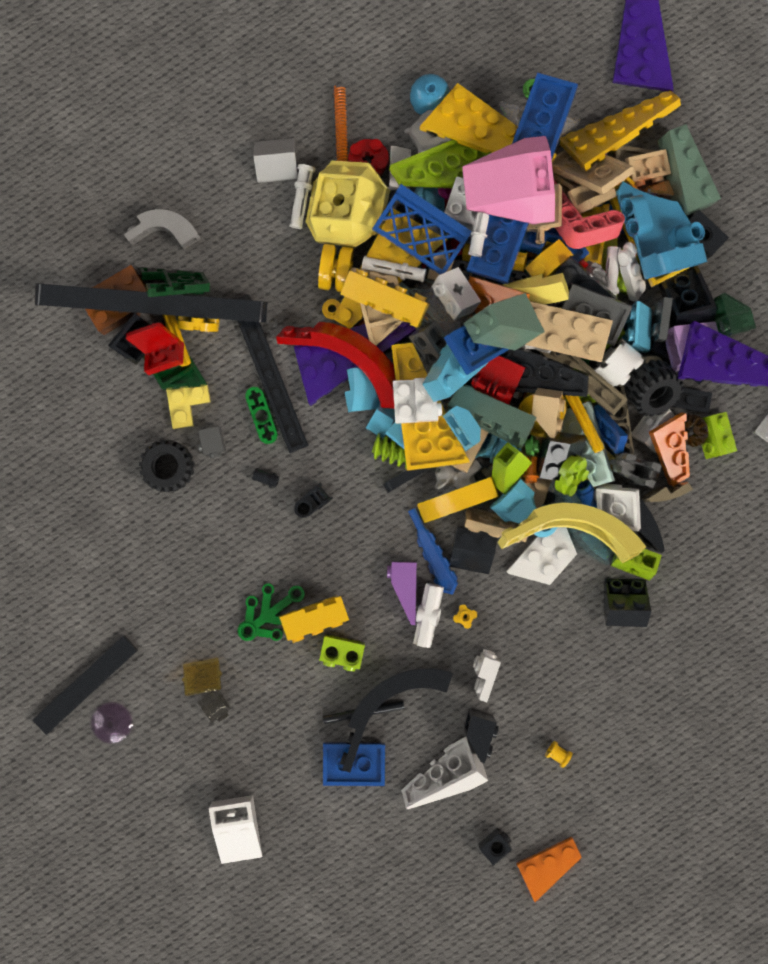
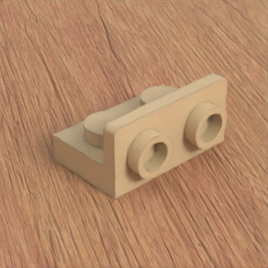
[625,149,671,187]

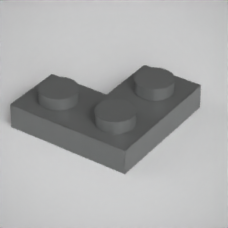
[651,297,673,343]

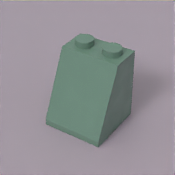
[464,293,545,350]

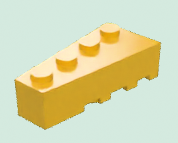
[340,269,430,328]

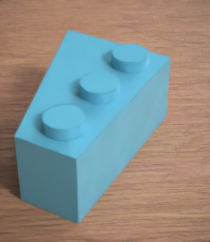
[422,332,488,402]

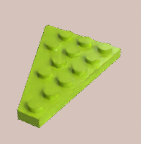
[389,140,491,188]

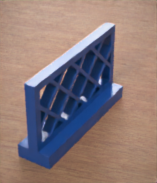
[372,184,472,275]

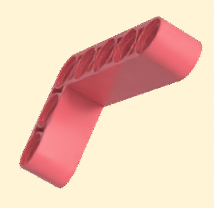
[553,179,625,249]

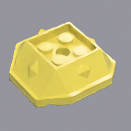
[305,160,390,247]

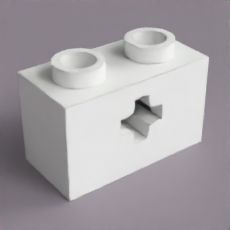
[431,267,481,321]

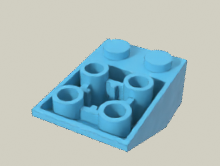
[622,301,652,353]

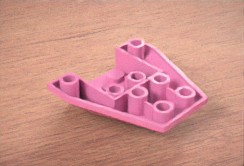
[462,136,555,224]

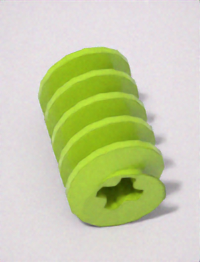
[372,433,407,469]

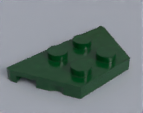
[143,320,208,390]

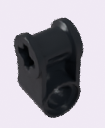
[294,482,333,518]

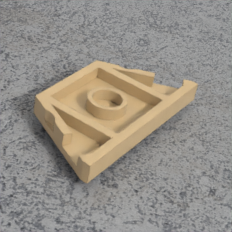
[351,268,404,346]

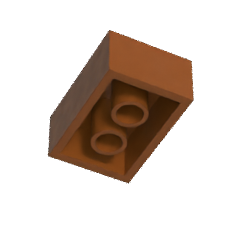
[85,265,146,335]

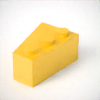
[278,595,349,643]

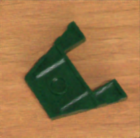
[140,267,210,297]

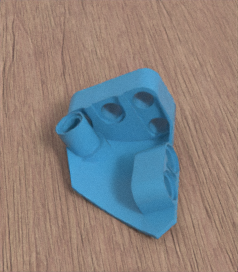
[616,181,708,280]

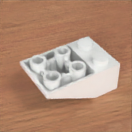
[209,795,262,864]

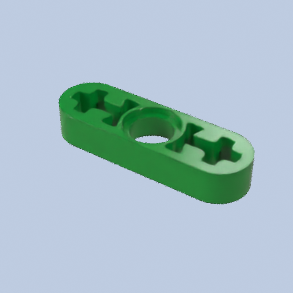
[245,387,278,444]

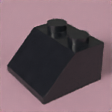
[108,313,151,365]
[537,432,587,481]
[449,527,498,574]

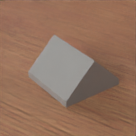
[253,138,298,183]

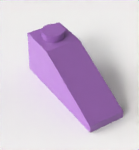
[387,561,417,625]

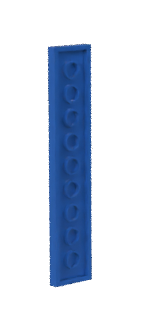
[467,73,578,284]

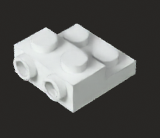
[393,378,442,424]
[594,484,641,531]
[473,649,501,702]

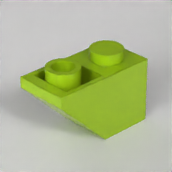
[492,442,532,494]

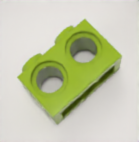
[319,634,365,672]

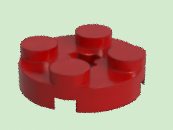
[348,139,389,177]

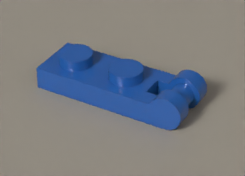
[594,405,628,454]

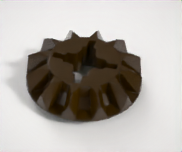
[684,414,709,447]

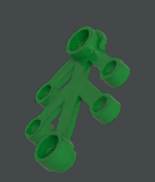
[237,583,305,641]

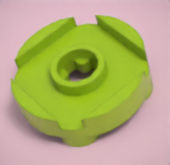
[555,454,589,497]

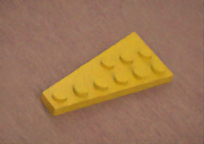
[420,83,557,162]
[559,90,681,171]

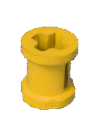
[545,741,573,768]

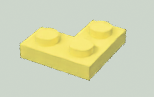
[166,383,211,429]

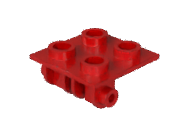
[471,356,526,404]

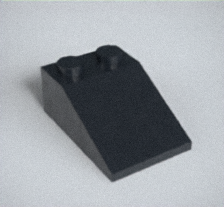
[659,265,717,327]

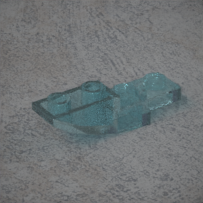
[561,493,610,565]

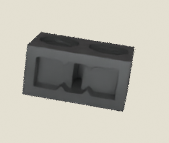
[409,320,447,369]

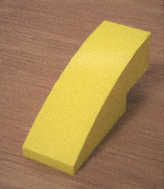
[503,273,569,304]

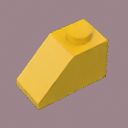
[525,239,574,278]

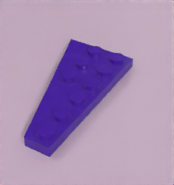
[612,0,674,92]
[677,321,768,387]
[294,322,416,406]

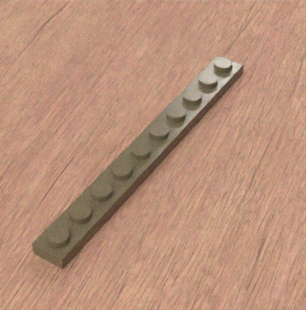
[462,270,628,416]

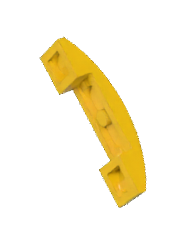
[417,477,499,523]

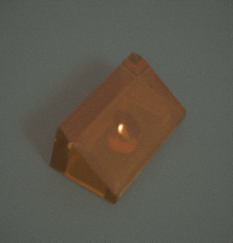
[640,180,674,198]

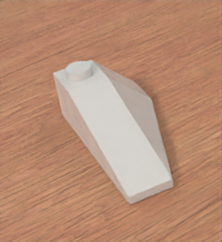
[401,737,488,809]

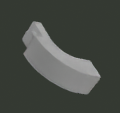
[124,209,201,250]

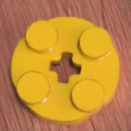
[177,316,220,332]

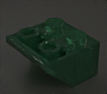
[714,293,756,338]

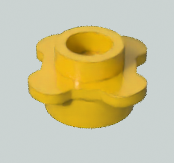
[453,604,477,629]

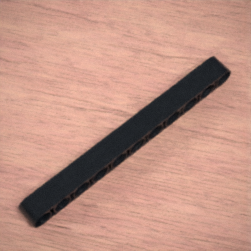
[35,283,268,322]

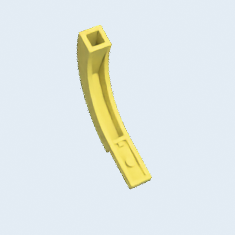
[498,503,646,563]

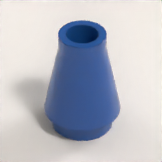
[575,480,597,508]

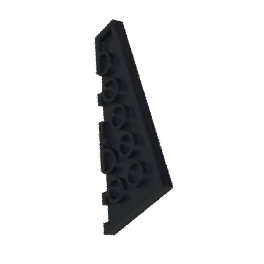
[463,347,589,397]

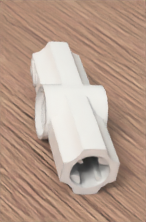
[413,583,444,648]

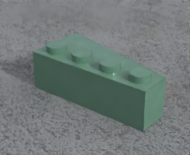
[658,124,721,216]
[447,385,537,449]

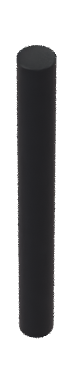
[323,701,405,724]

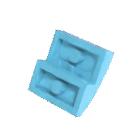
[345,368,380,412]

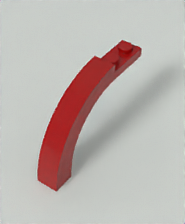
[276,321,396,409]

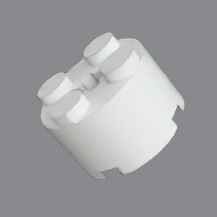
[594,338,644,387]

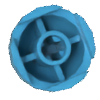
[410,74,450,115]

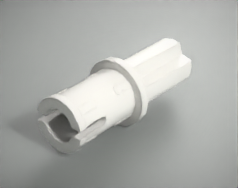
[468,212,489,257]

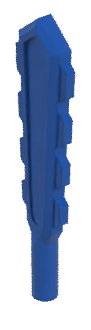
[408,508,458,595]

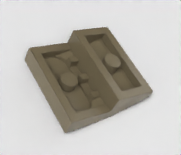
[641,482,693,502]

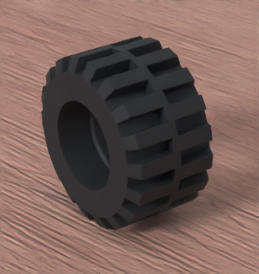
[625,360,684,417]
[139,440,195,492]

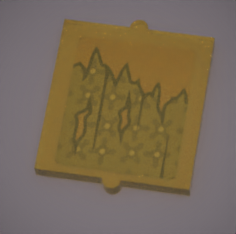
[182,658,222,696]

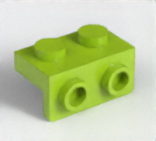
[702,412,737,459]

